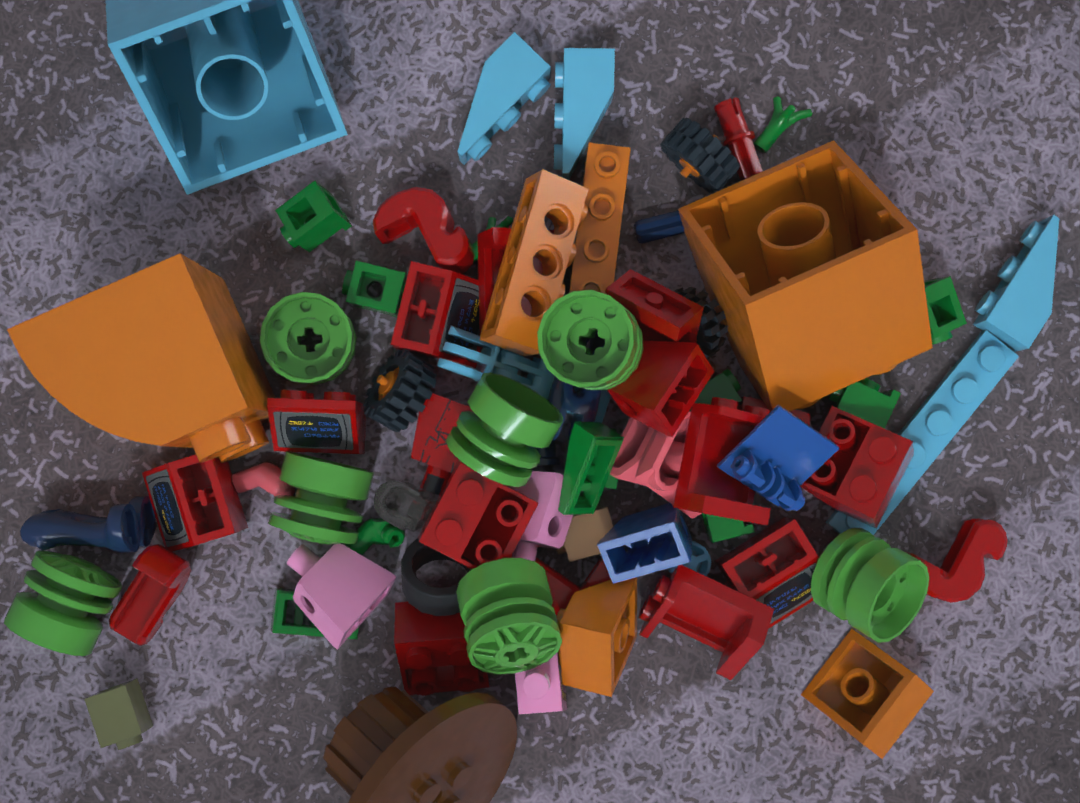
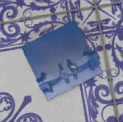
[717,404,840,511]

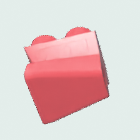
[610,411,702,519]

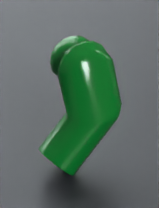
[344,518,405,555]

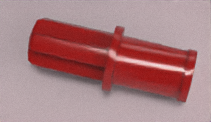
[714,97,763,181]

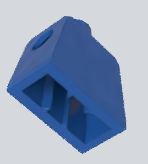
[597,503,692,584]

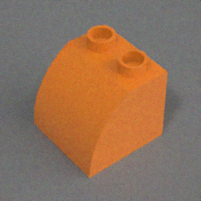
[678,140,933,412]
[7,253,275,462]

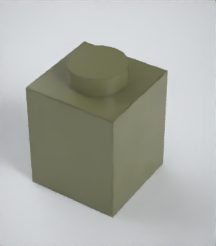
[84,678,153,750]

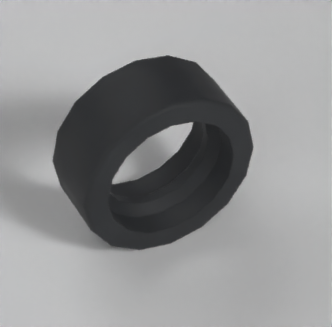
[401,538,472,616]

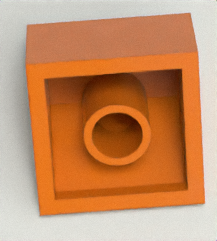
[557,577,637,697]
[801,628,934,759]

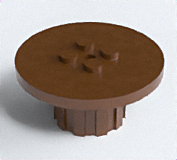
[323,687,517,803]

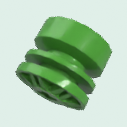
[537,290,644,391]
[260,292,357,385]
[446,373,563,487]
[268,452,374,545]
[811,528,929,643]
[4,550,122,656]
[456,558,562,674]

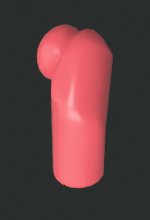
[232,462,296,498]

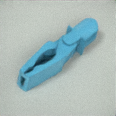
[437,325,611,423]

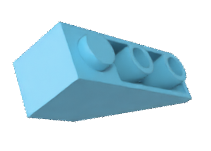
[457,32,551,165]
[554,48,615,180]
[973,215,1059,352]

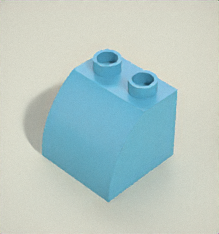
[105,0,348,195]

